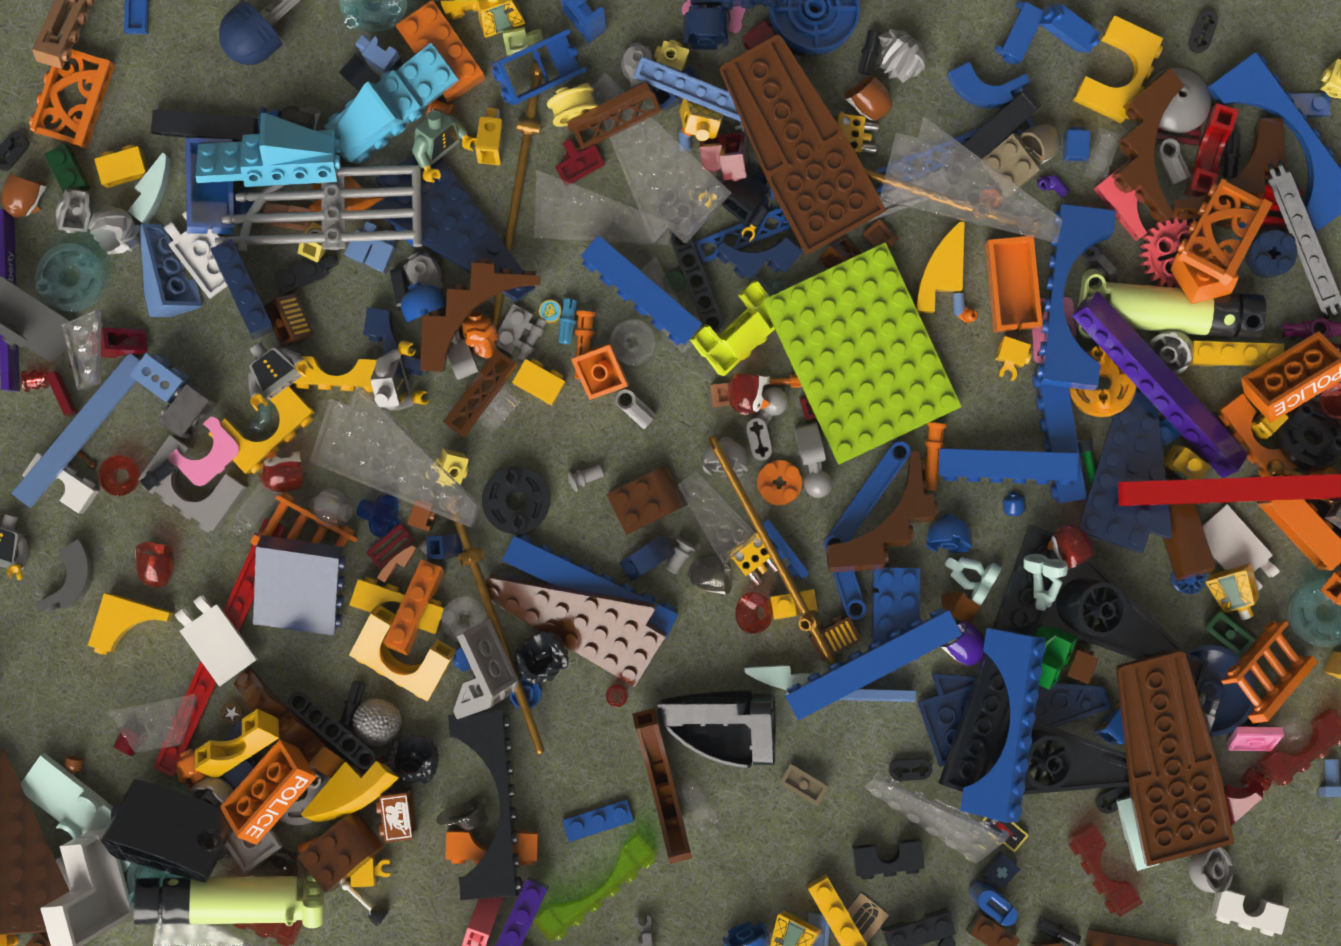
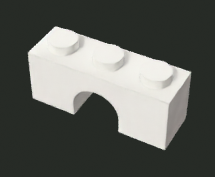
[22,453,99,514]
[1210,889,1289,936]

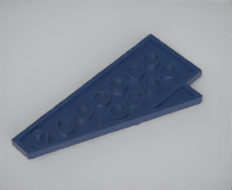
[371,155,535,302]
[1076,387,1172,554]
[917,673,1111,767]

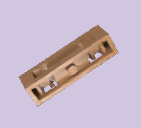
[32,0,96,69]

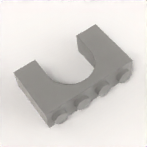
[138,435,248,533]

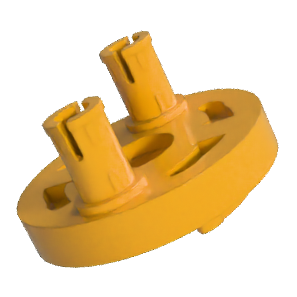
[1069,346,1137,417]

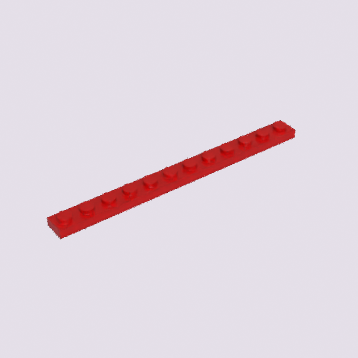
[153,518,287,777]

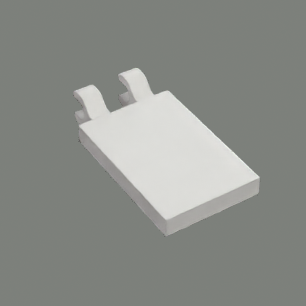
[164,211,227,299]
[1202,504,1280,591]
[175,595,258,687]

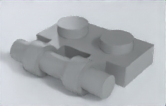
[494,304,547,361]

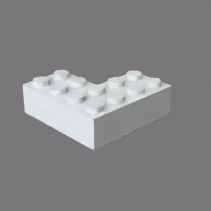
[41,828,134,946]

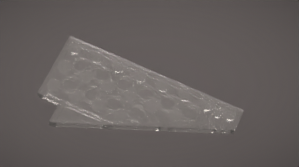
[593,73,732,244]
[880,117,1063,243]
[309,386,480,527]

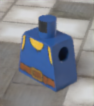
[1094,702,1124,746]

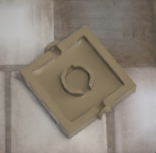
[980,133,1043,197]

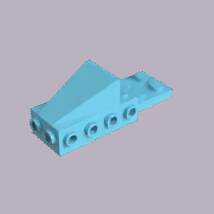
[324,43,460,164]
[195,113,341,187]

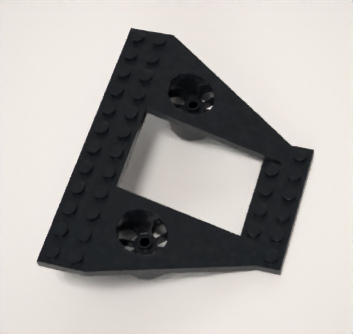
[938,525,1209,795]

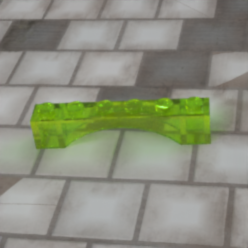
[533,832,657,943]

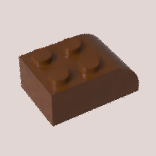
[606,465,687,535]
[298,811,385,893]

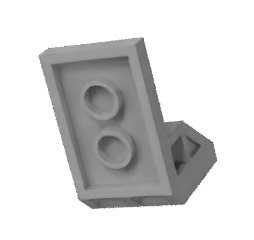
[453,618,518,719]

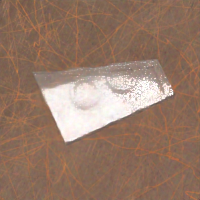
[62,311,102,390]

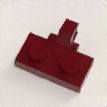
[555,139,605,187]

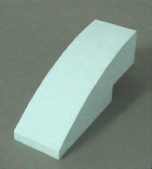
[128,152,171,224]
[744,665,813,690]
[1116,795,1159,871]

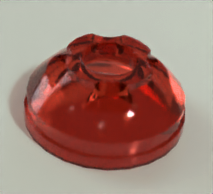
[98,455,141,496]
[735,592,773,634]

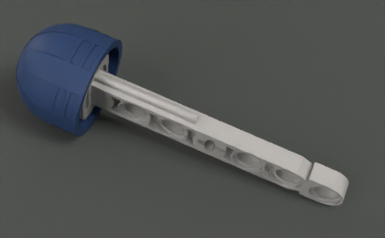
[219,0,300,65]

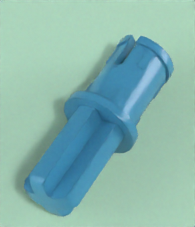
[558,299,578,344]

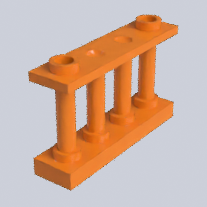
[250,492,358,548]
[1221,621,1318,723]

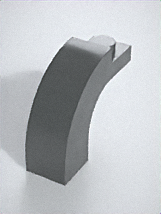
[35,539,93,613]

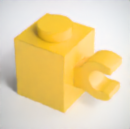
[995,336,1032,381]
[351,856,392,887]

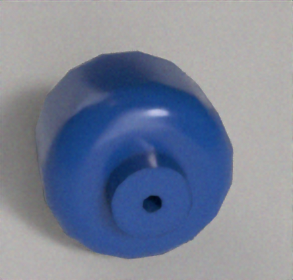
[1003,492,1026,516]

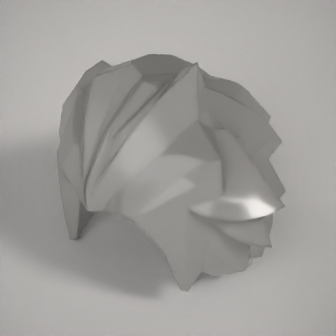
[878,29,926,83]
[88,205,141,254]

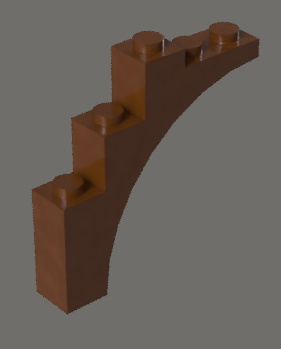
[1111,68,1185,222]
[1171,118,1286,229]
[420,259,541,372]
[826,451,938,573]
[233,667,355,778]
[632,708,692,864]

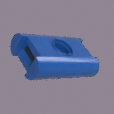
[968,880,1018,926]

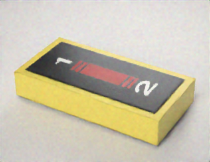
[979,817,1029,853]

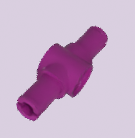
[1282,318,1341,339]

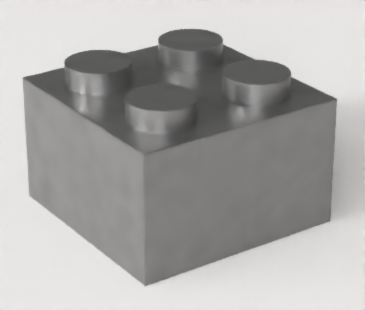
[159,384,218,439]

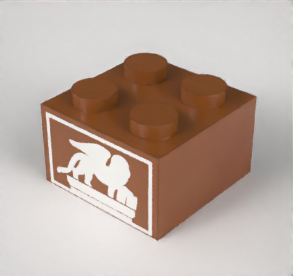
[376,787,417,843]

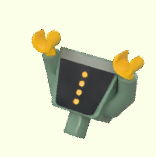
[412,110,477,183]

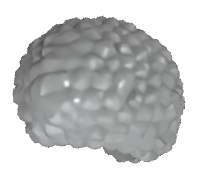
[352,698,402,747]

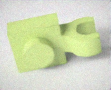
[503,27,543,55]

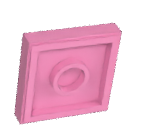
[1226,727,1284,751]

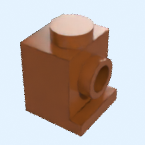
[407,496,437,531]

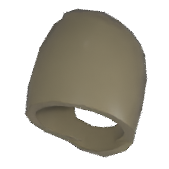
[1019,124,1061,165]

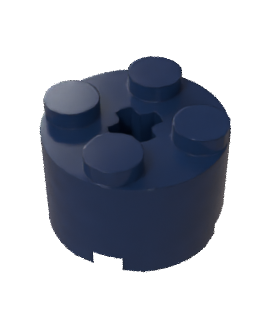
[683,5,729,50]
[1245,230,1297,279]

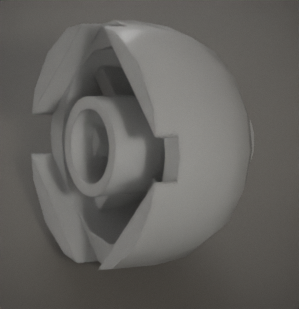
[1148,330,1194,375]
[702,437,748,477]
[189,776,234,809]
[1189,847,1233,893]

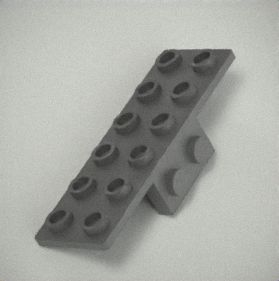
[0,275,80,364]

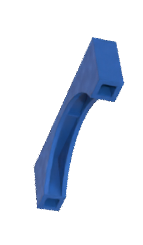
[1206,52,1341,231]
[1037,204,1116,391]
[960,628,1046,823]

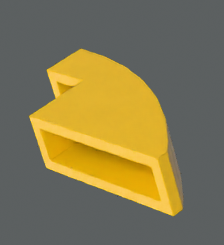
[915,222,965,314]
[301,761,398,822]

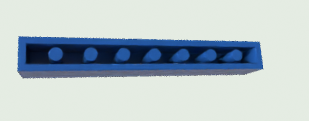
[502,534,678,639]
[784,608,962,721]

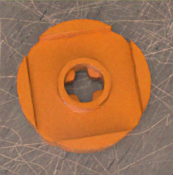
[757,460,802,505]

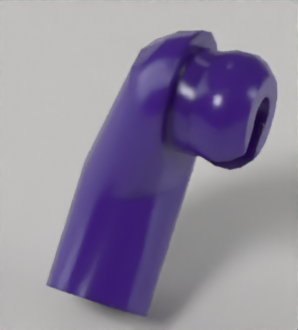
[1037,175,1070,198]

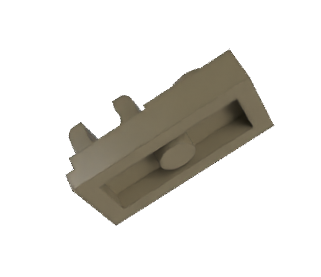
[779,763,829,807]

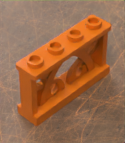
[29,49,115,150]
[1177,178,1273,286]

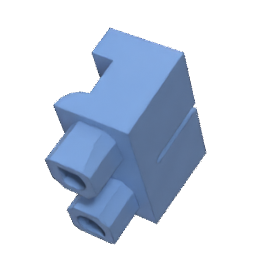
[355,34,403,74]
[344,221,396,274]

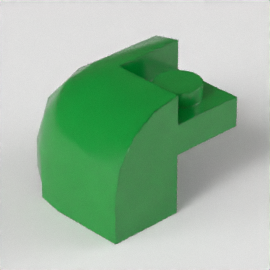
[1035,626,1078,690]

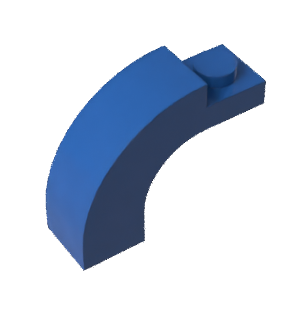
[947,62,1030,109]

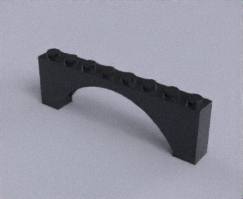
[448,710,522,900]

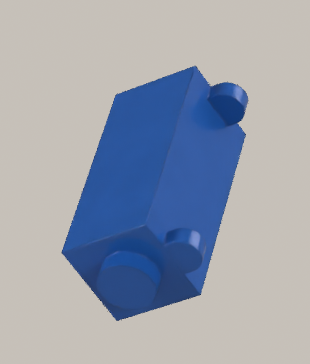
[994,1,1044,65]
[1039,4,1100,53]

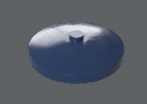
[1187,645,1257,737]

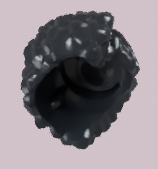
[514,630,569,685]
[385,734,439,784]

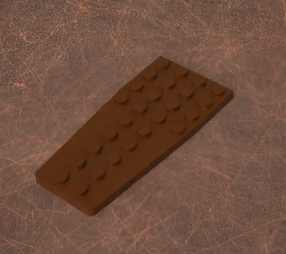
[719,35,886,255]
[1116,650,1234,867]

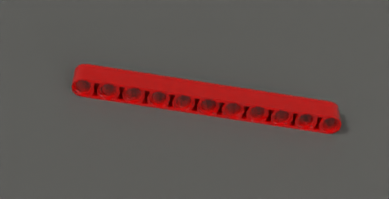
[1117,474,1341,506]

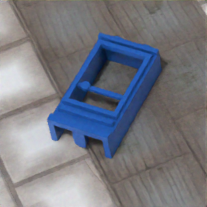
[561,0,606,43]
[491,29,586,105]

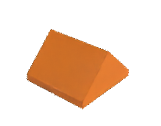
[571,344,629,400]

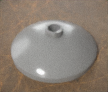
[1148,68,1211,133]

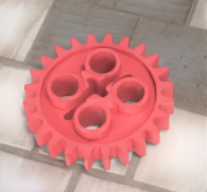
[1139,218,1203,288]

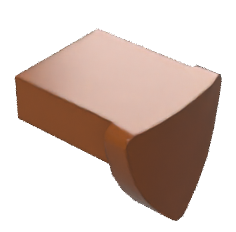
[862,219,898,248]
[941,591,981,623]

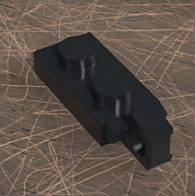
[274,255,338,295]

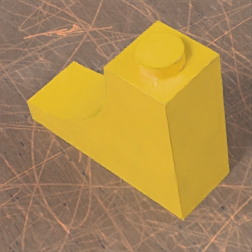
[88,593,174,655]

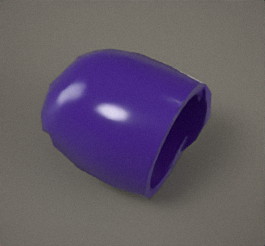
[940,621,985,666]

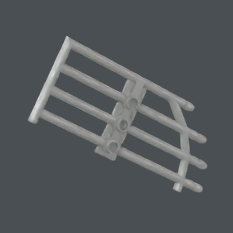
[215,165,422,253]

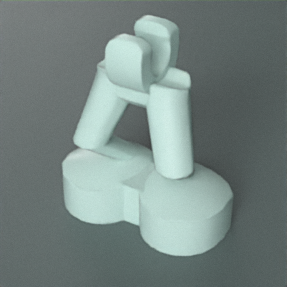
[1023,554,1068,611]
[945,557,1002,605]

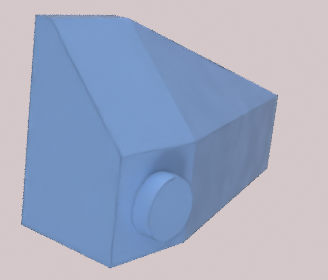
[140,223,202,317]

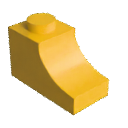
[769,589,818,620]

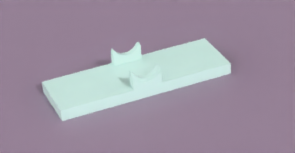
[20,753,132,872]

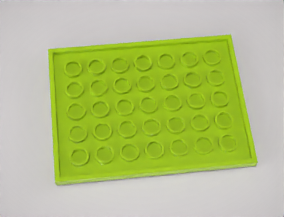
[762,242,961,465]

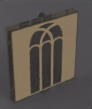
[847,892,890,944]

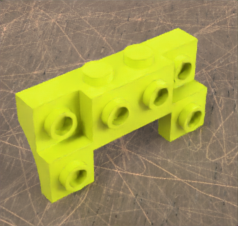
[690,280,775,376]

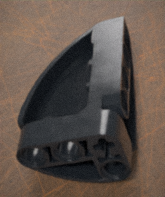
[657,690,776,768]

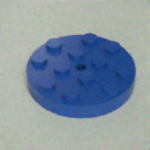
[769,0,860,55]

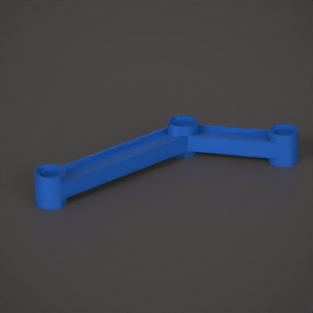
[823,442,910,620]

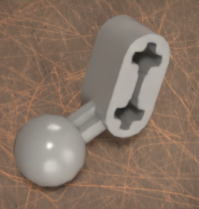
[437,307,479,380]
[747,387,788,461]
[794,423,832,498]

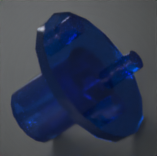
[356,493,400,537]

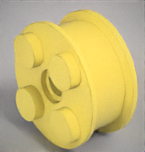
[547,83,599,127]

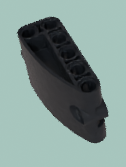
[101,779,233,883]

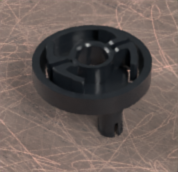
[1276,403,1341,471]
[482,466,550,534]

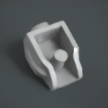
[621,43,655,88]
[56,189,92,233]
[403,252,444,289]

